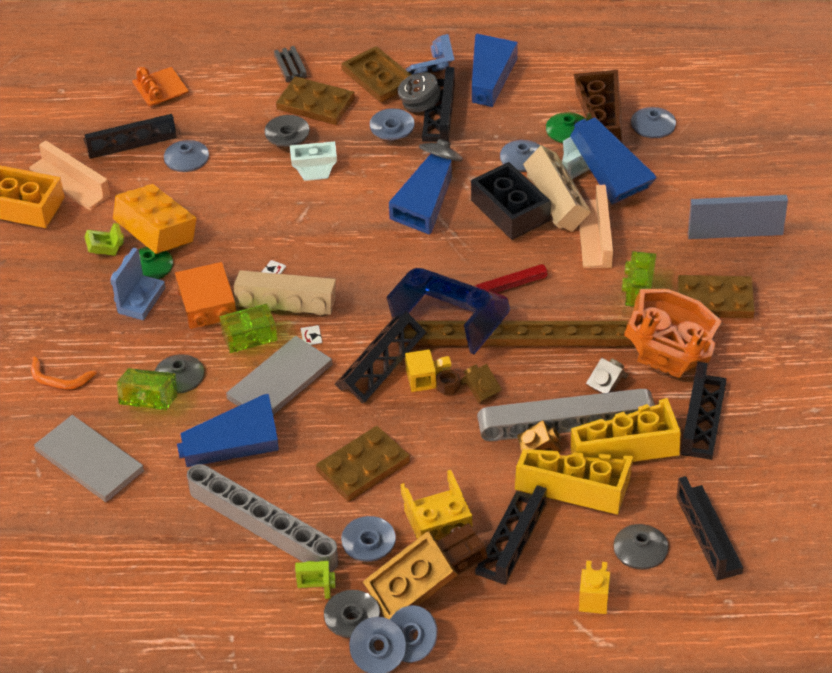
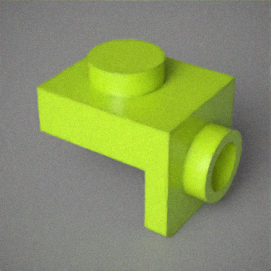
[84,223,124,256]
[295,561,336,599]

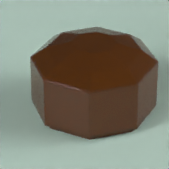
[436,370,460,395]

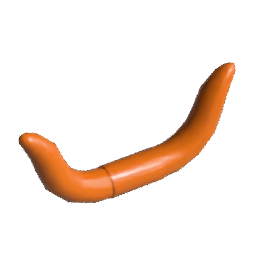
[31,356,97,390]

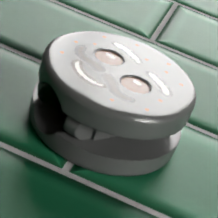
[398,72,442,112]

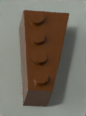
[574,70,622,143]

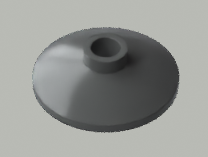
[264,115,309,147]
[419,139,463,161]
[154,354,204,394]
[614,524,668,570]
[324,590,380,638]

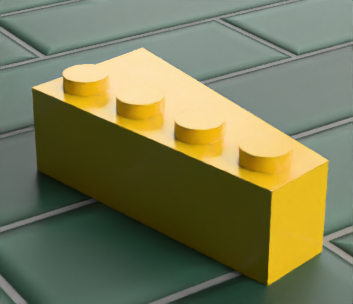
[571,398,681,462]
[514,449,633,515]

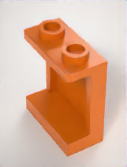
[175,262,237,329]

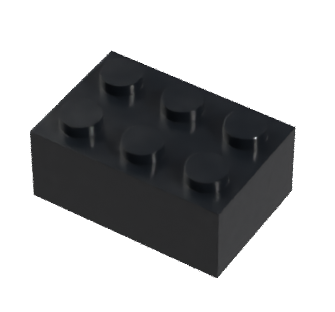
[471,162,550,240]

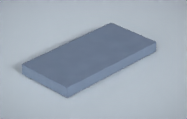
[687,195,788,239]

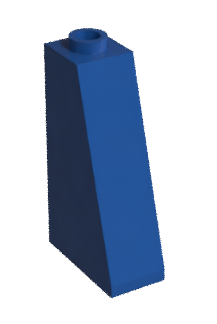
[472,34,518,107]
[570,118,656,205]
[389,154,452,235]
[177,394,279,467]

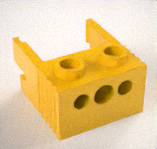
[400,470,472,540]

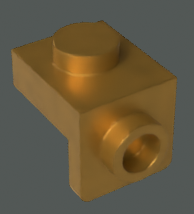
[460,364,502,403]
[517,421,562,452]

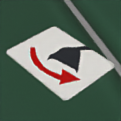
[262,260,286,274]
[301,325,322,345]

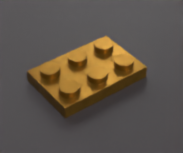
[341,46,411,103]
[276,76,355,125]
[678,275,755,318]
[316,425,410,502]
[363,531,458,619]

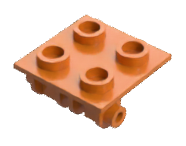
[132,67,189,107]

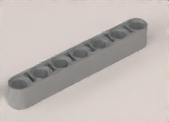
[477,389,655,441]
[187,464,338,572]

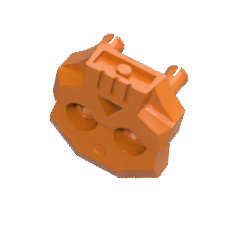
[624,289,722,378]

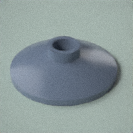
[631,107,676,138]
[370,108,414,140]
[164,140,209,172]
[500,140,540,172]
[341,516,396,562]
[390,605,438,663]
[349,617,406,673]

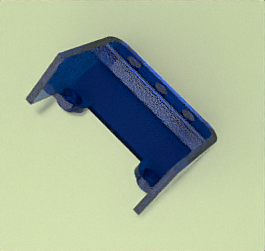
[386,268,510,354]

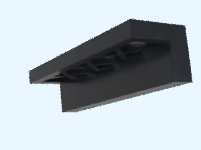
[422,67,455,142]
[83,114,177,159]
[335,311,426,403]
[681,362,727,460]
[676,476,743,580]
[475,485,547,585]

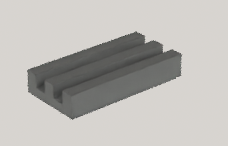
[274,46,307,82]

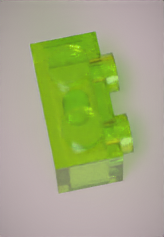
[622,251,656,307]
[219,303,277,353]
[117,368,177,410]

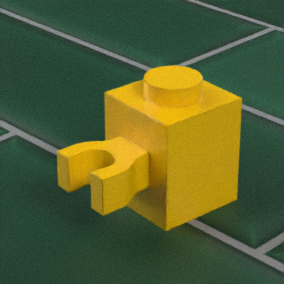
[405,349,451,392]
[579,560,610,614]

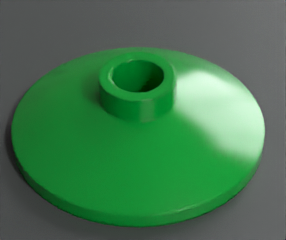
[546,112,588,143]
[138,247,173,280]

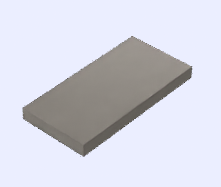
[226,336,333,415]
[34,415,144,502]

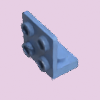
[405,34,454,75]
[111,248,166,321]

